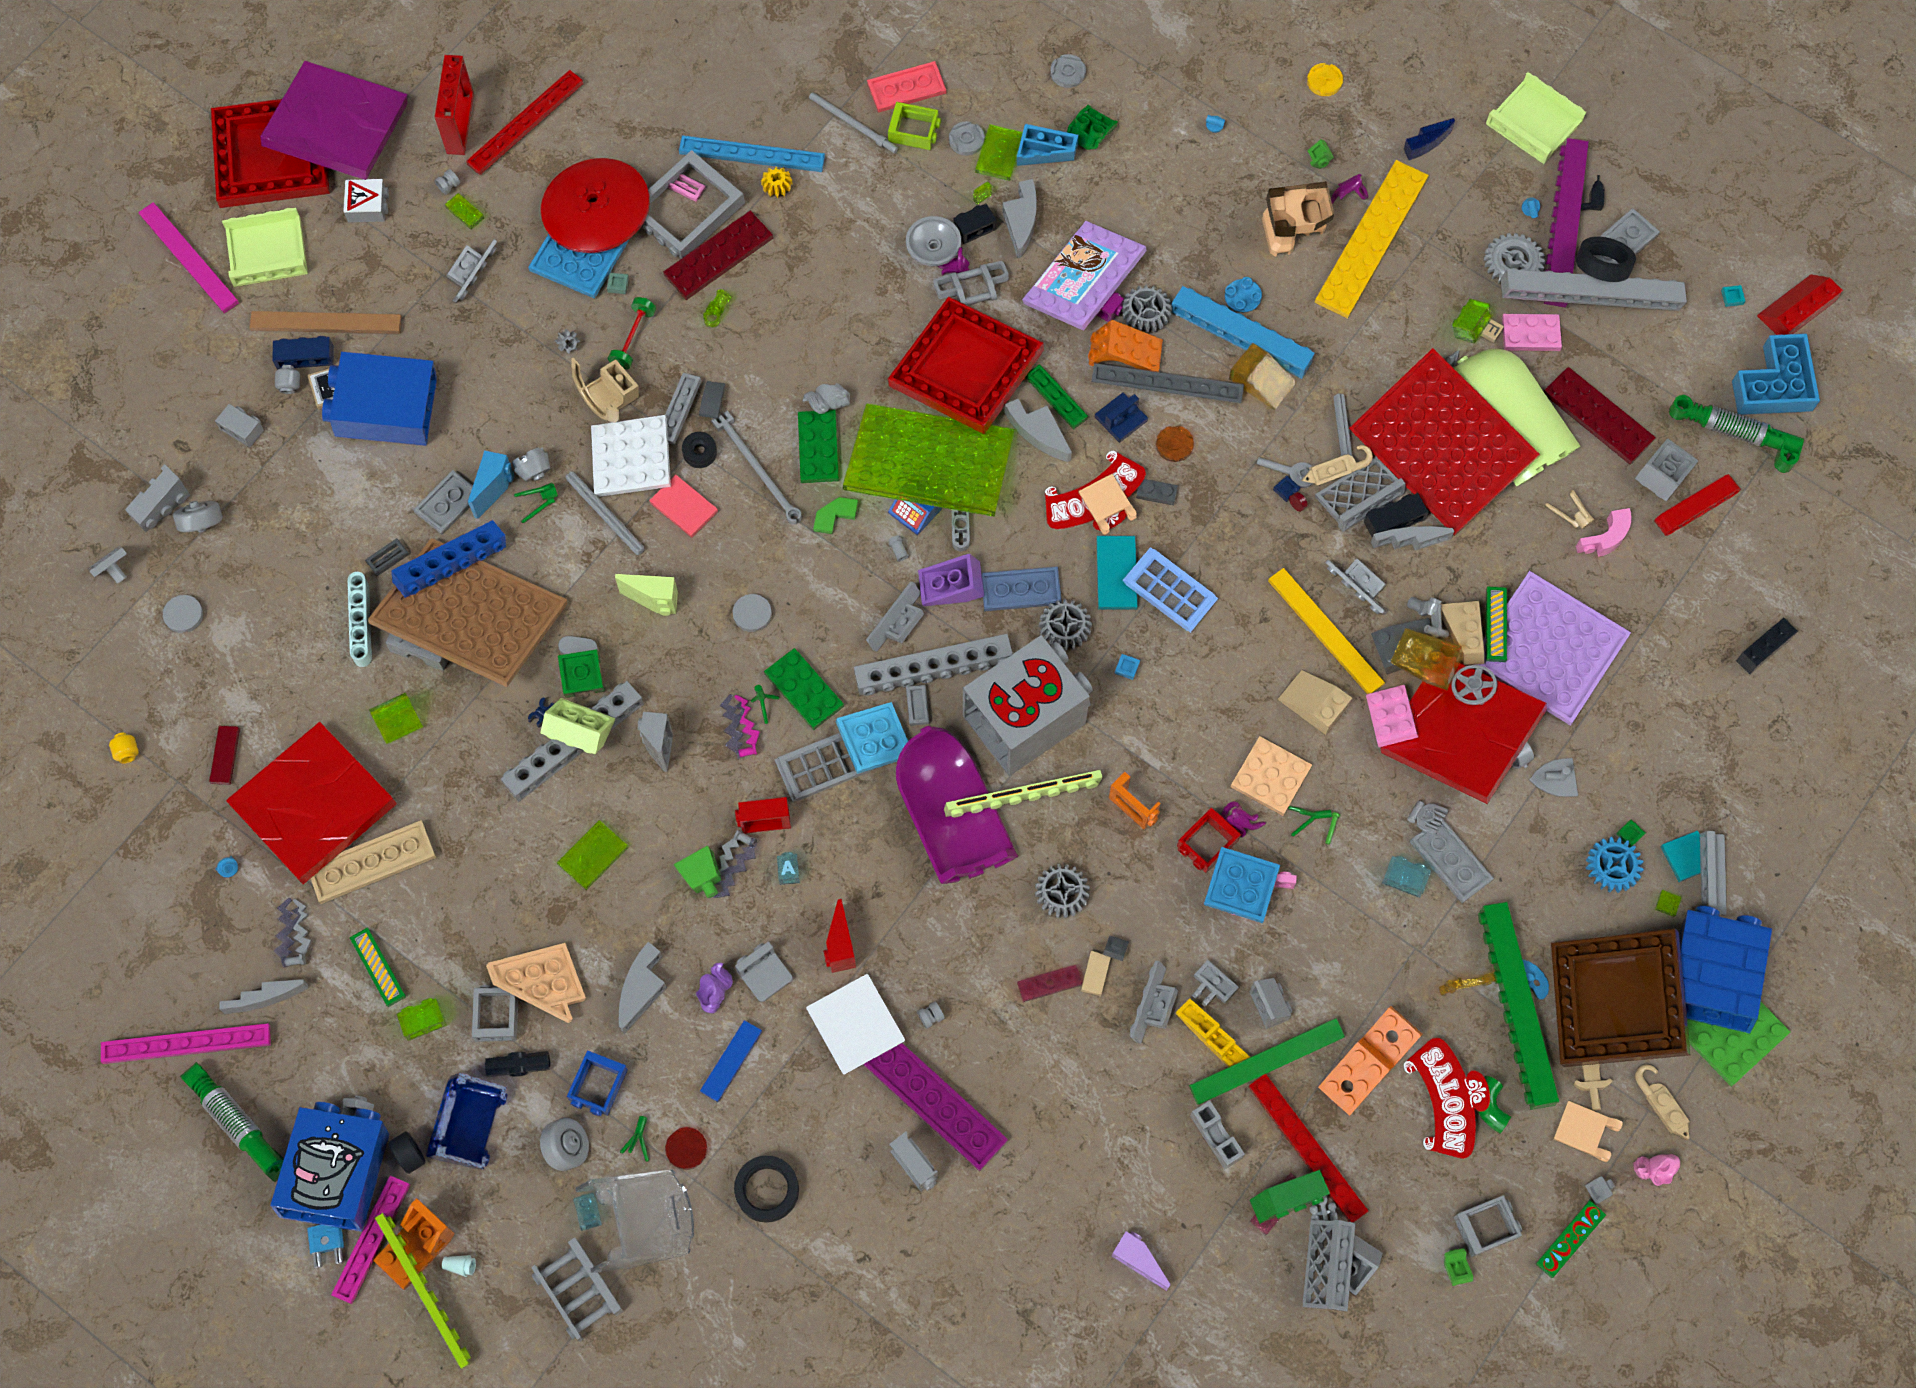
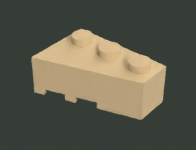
[1441,601,1484,665]

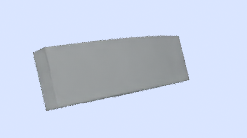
[1371,526,1454,551]
[219,980,308,1014]

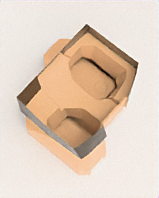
[1262,181,1334,256]

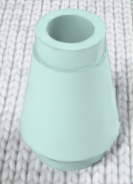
[442,1255,476,1277]

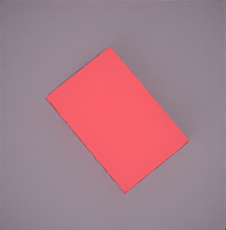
[649,475,718,538]

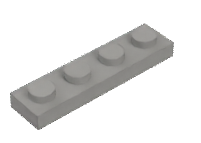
[665,373,702,445]

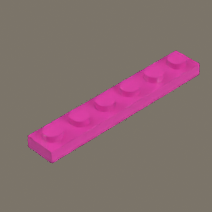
[331,1176,410,1304]

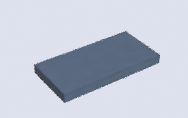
[981,567,1062,611]

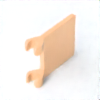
[1079,474,1137,535]
[1554,1101,1623,1162]

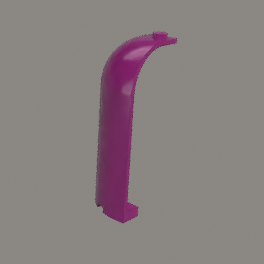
[896,725,1018,884]

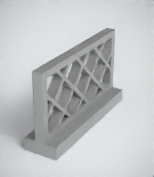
[1315,457,1405,532]
[1302,1220,1355,1311]

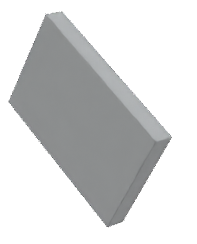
[413,470,473,535]

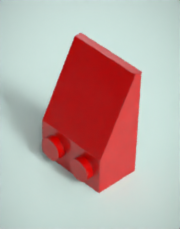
[823,899,856,973]

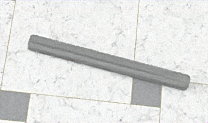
[566,471,645,555]

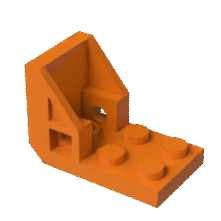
[373,1198,455,1290]

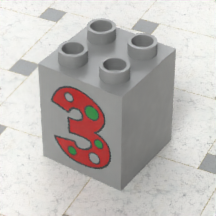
[963,635,1093,776]

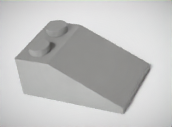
[1635,438,1698,501]

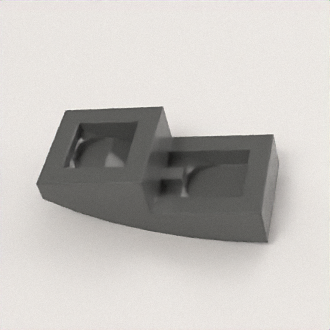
[699,381,725,419]

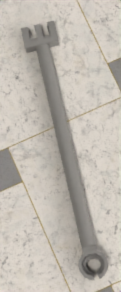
[711,411,802,524]

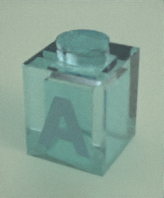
[777,852,800,885]

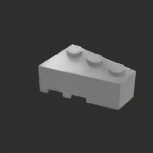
[125,464,190,532]

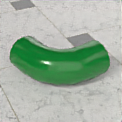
[1477,1075,1511,1134]

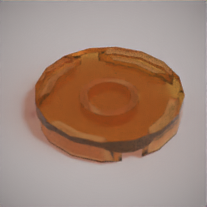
[1156,426,1194,462]

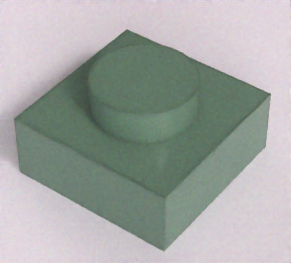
[607,273,629,294]

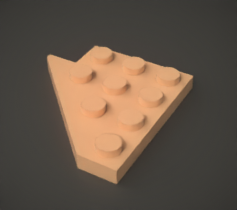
[486,943,586,1023]

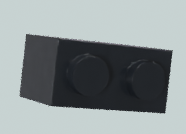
[954,203,997,244]

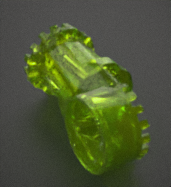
[703,289,732,328]

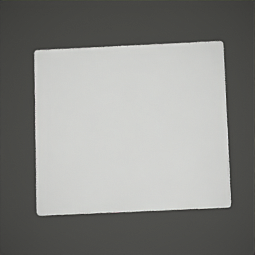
[806,974,905,1074]

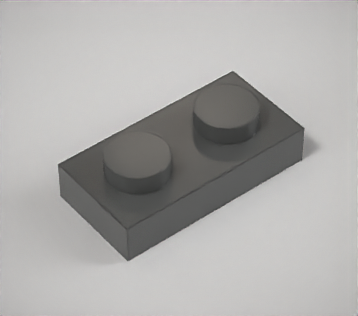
[1136,479,1178,506]

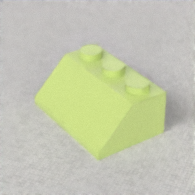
[541,698,615,754]

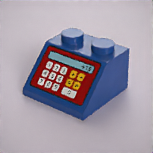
[888,477,942,536]

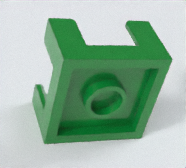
[558,649,605,698]

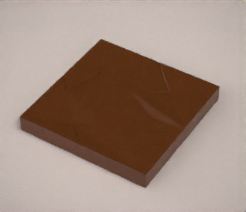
[1551,929,1691,1067]

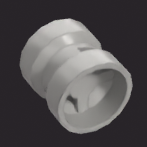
[434,169,460,195]
[917,1001,945,1029]

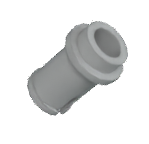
[889,535,909,562]

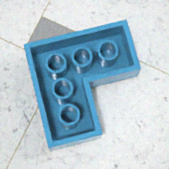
[1732,334,1820,415]

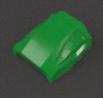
[1067,105,1118,150]

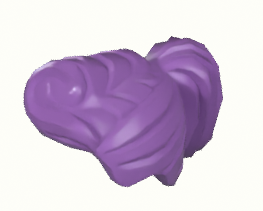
[696,963,733,1013]

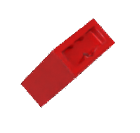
[735,797,791,834]
[1177,807,1241,873]

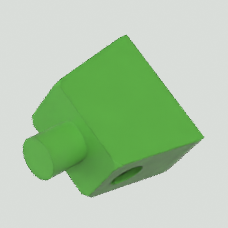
[674,845,722,898]

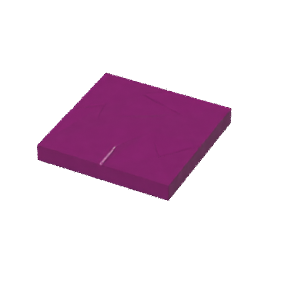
[260,61,408,180]

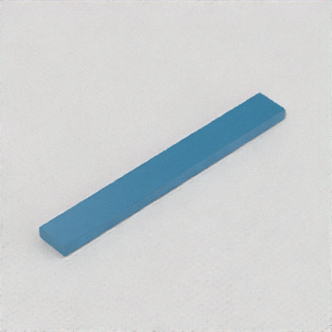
[679,135,825,172]

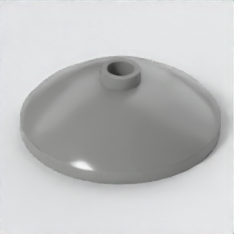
[906,216,961,266]

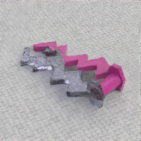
[720,694,760,760]

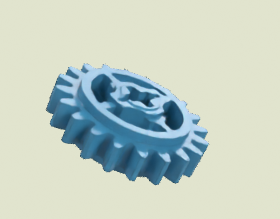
[1586,837,1644,893]

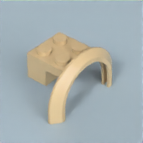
[572,358,639,423]

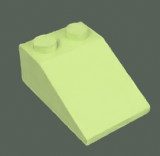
[615,574,678,616]

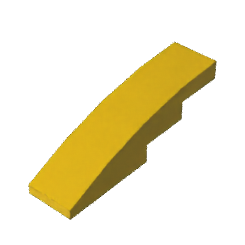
[1176,998,1250,1067]

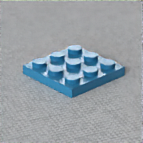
[1204,847,1280,923]

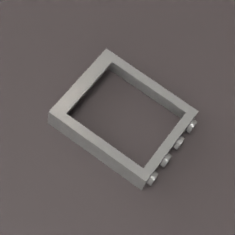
[642,150,745,259]

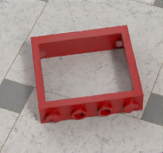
[435,55,474,155]

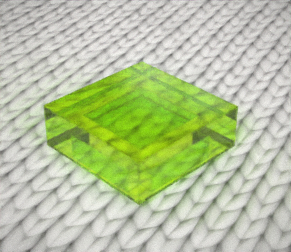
[973,181,992,205]
[1655,890,1682,917]

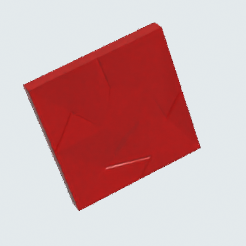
[211,99,330,208]
[888,296,1044,434]
[1380,655,1547,804]
[226,722,397,885]

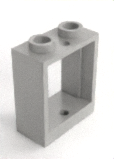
[472,985,518,1042]
[1453,1195,1522,1258]

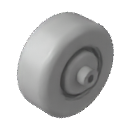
[173,500,223,532]
[540,1118,589,1171]

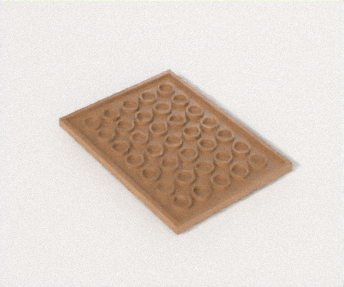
[368,538,567,687]

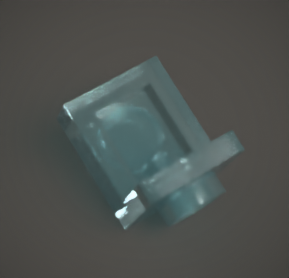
[573,1193,602,1231]

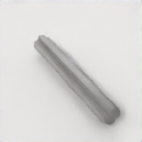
[1333,393,1353,457]

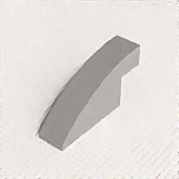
[1002,179,1037,258]
[1004,399,1072,462]
[619,942,667,1034]

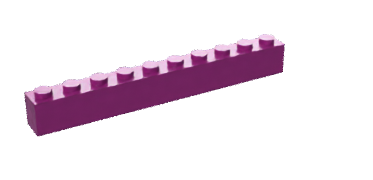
[1544,138,1589,308]

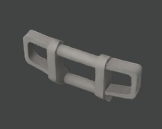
[933,261,1009,305]

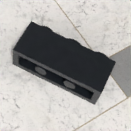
[1364,493,1428,537]
[1736,617,1798,674]

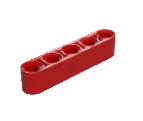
[1654,474,1741,536]

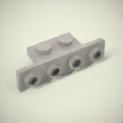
[446,239,497,303]
[1325,559,1387,615]
[866,582,924,652]
[1130,961,1178,1044]

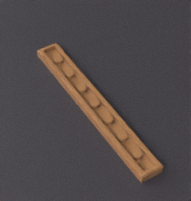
[249,311,402,334]

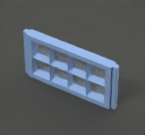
[1123,547,1218,633]

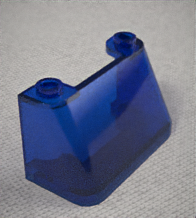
[426,1073,508,1170]

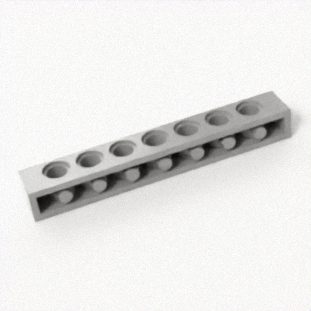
[854,634,1012,696]
[501,681,644,802]

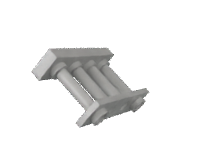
[531,1238,624,1342]

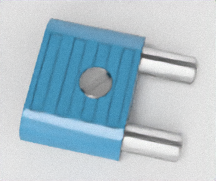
[307,1225,344,1268]

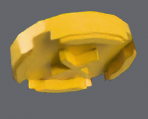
[1307,63,1343,96]

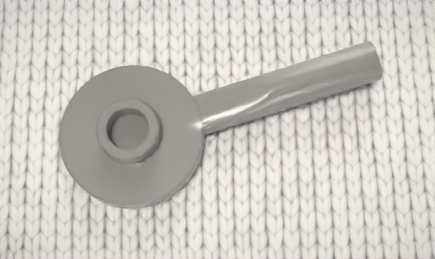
[1256,457,1314,488]

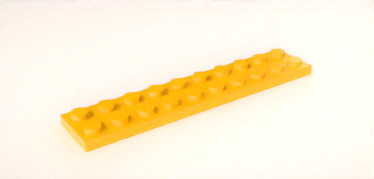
[1315,160,1429,319]

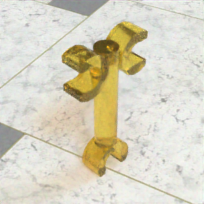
[1439,973,1495,996]

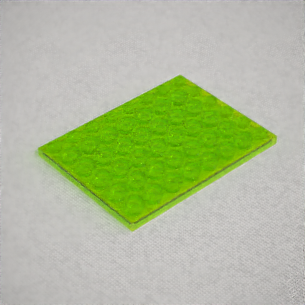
[843,403,1015,517]

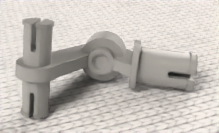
[1407,597,1449,638]

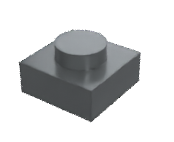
[1103,935,1129,961]

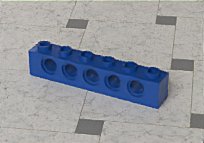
[391,520,506,598]

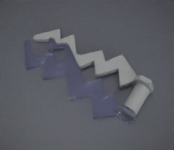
[714,830,758,898]
[274,898,312,968]

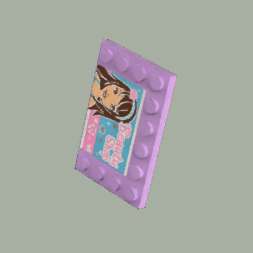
[1022,221,1147,331]

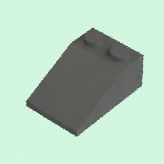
[1371,618,1443,675]

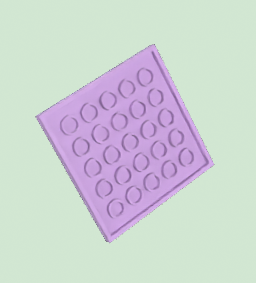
[1476,571,1631,726]

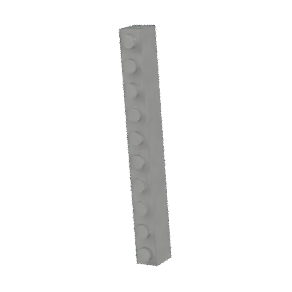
[1501,268,1687,311]

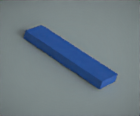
[700,1020,762,1102]

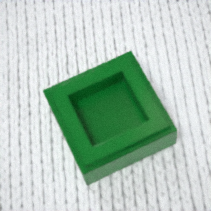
[1616,819,1646,848]

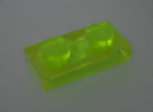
[445,193,484,230]

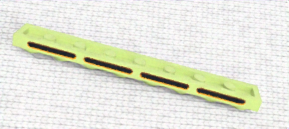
[944,770,1102,817]

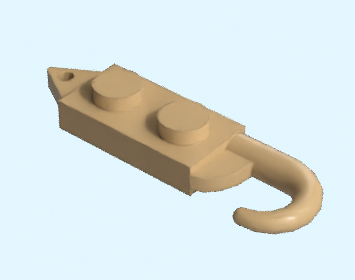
[1301,445,1373,486]
[1635,1064,1690,1140]

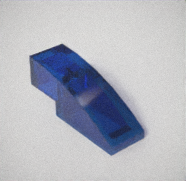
[1403,118,1455,161]

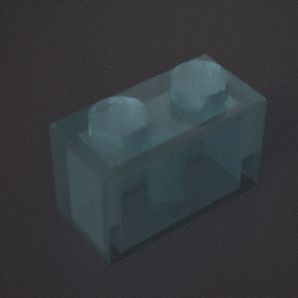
[1382,856,1431,898]

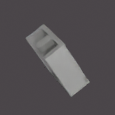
[889,1132,938,1192]

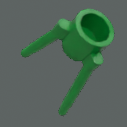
[514,482,558,523]

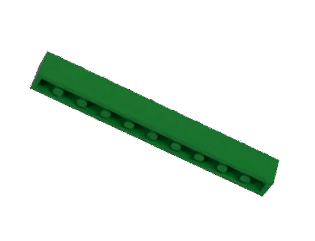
[1478,902,1559,1110]

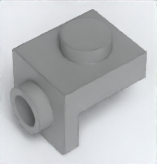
[339,1095,374,1116]

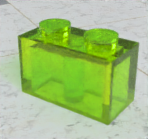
[1452,299,1493,344]
[397,998,447,1041]

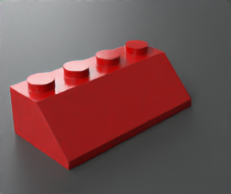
[1757,274,1843,335]

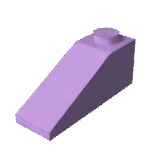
[1112,1231,1170,1291]

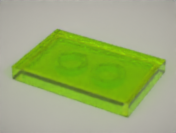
[975,124,1023,181]
[557,820,629,890]

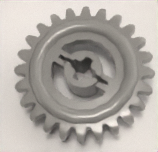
[1484,233,1545,284]

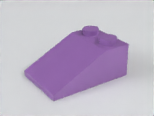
[918,553,984,606]

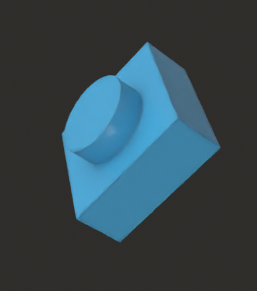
[1115,654,1140,680]

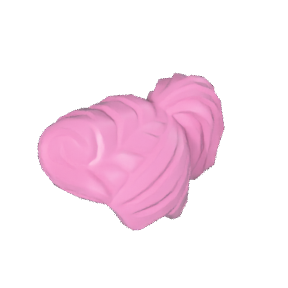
[1633,1154,1680,1186]

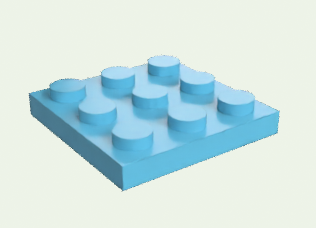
[836,702,908,774]

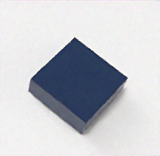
[1273,475,1300,502]

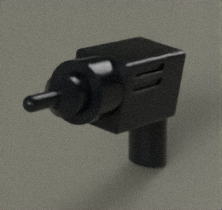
[1580,175,1605,211]

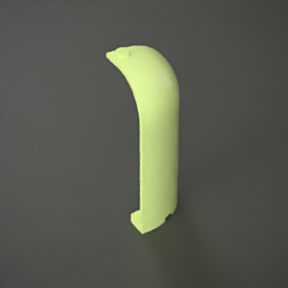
[1454,349,1581,486]

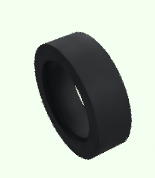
[1576,237,1636,282]
[734,1155,799,1223]

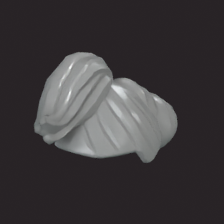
[802,383,850,414]

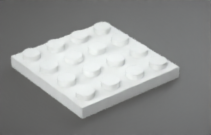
[591,415,671,497]

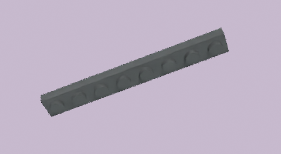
[1092,362,1244,403]

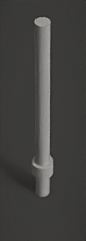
[809,92,898,154]

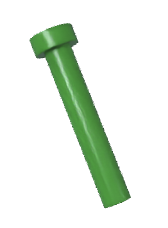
[1325,812,1340,845]

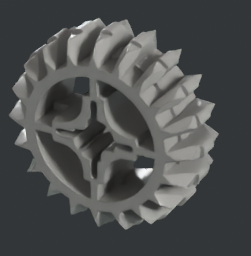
[1121,284,1172,334]
[1039,598,1092,651]
[1035,864,1090,919]

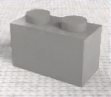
[215,404,264,448]

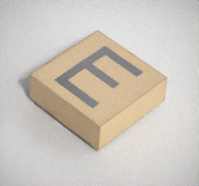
[1478,317,1504,343]

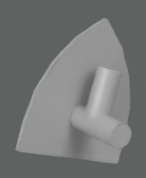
[1529,758,1578,797]

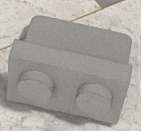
[735,941,793,1002]

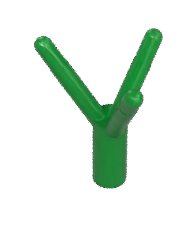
[751,685,779,724]
[1288,806,1332,837]
[620,1116,649,1162]

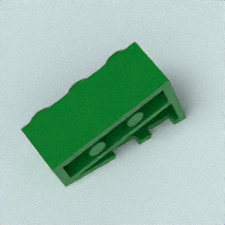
[1249,1170,1330,1224]

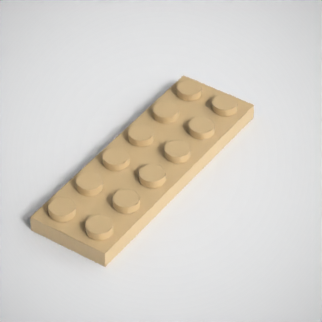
[311,820,436,904]

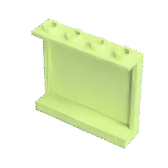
[1486,72,1586,164]
[222,208,308,287]

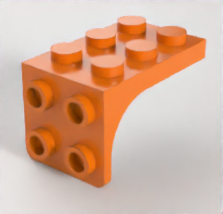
[1088,320,1163,371]

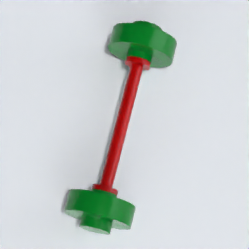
[607,297,656,369]

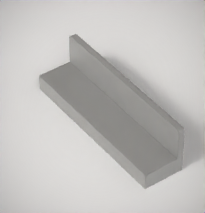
[1700,831,1726,915]

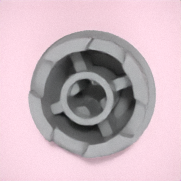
[512,447,550,482]

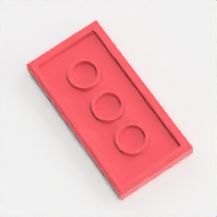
[867,61,946,113]

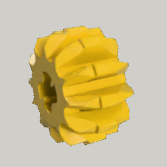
[761,166,792,198]

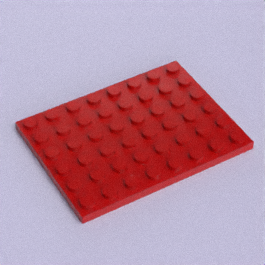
[1349,348,1540,536]

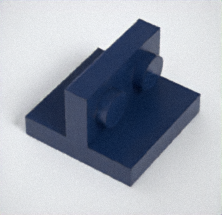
[1094,392,1148,443]

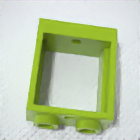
[888,102,941,150]

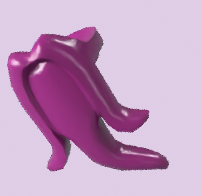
[1331,174,1368,204]
[937,247,970,276]
[1221,801,1266,838]

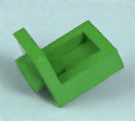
[1307,139,1334,169]
[1444,1248,1473,1286]

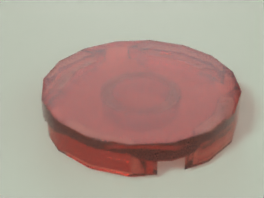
[665,1127,708,1170]

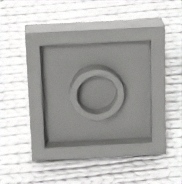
[88,546,127,583]

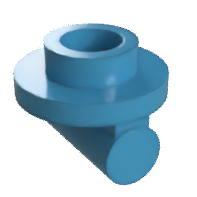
[1206,115,1225,133]
[1521,197,1540,218]
[215,856,238,877]

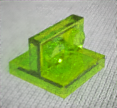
[369,692,423,744]

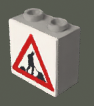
[344,179,389,223]

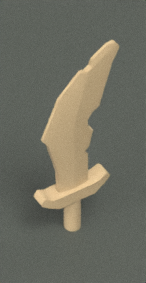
[1573,1064,1612,1111]

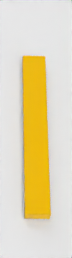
[1268,568,1385,694]

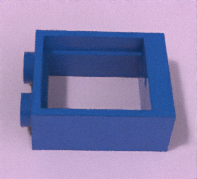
[567,1050,628,1117]

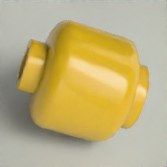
[109,733,139,764]

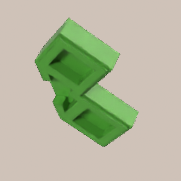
[813,497,858,534]

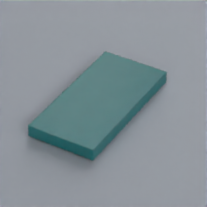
[1096,536,1137,610]

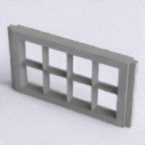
[775,733,874,802]

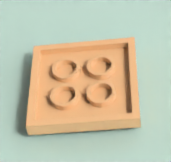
[1231,736,1312,816]

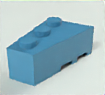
[1017,124,1078,166]

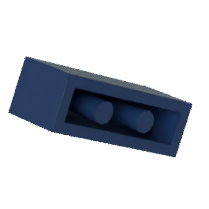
[272,336,334,370]

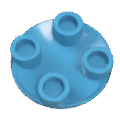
[1225,277,1262,312]

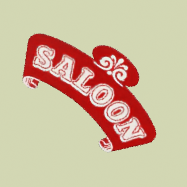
[1045,451,1146,531]
[1404,1038,1490,1159]

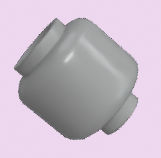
[275,365,300,394]

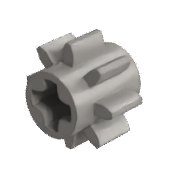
[555,329,580,354]

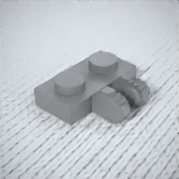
[1192,960,1239,1007]

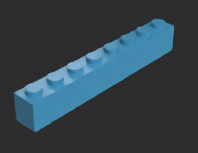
[1171,286,1315,379]

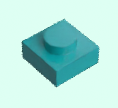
[1721,285,1745,307]

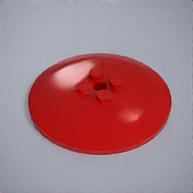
[541,158,650,253]

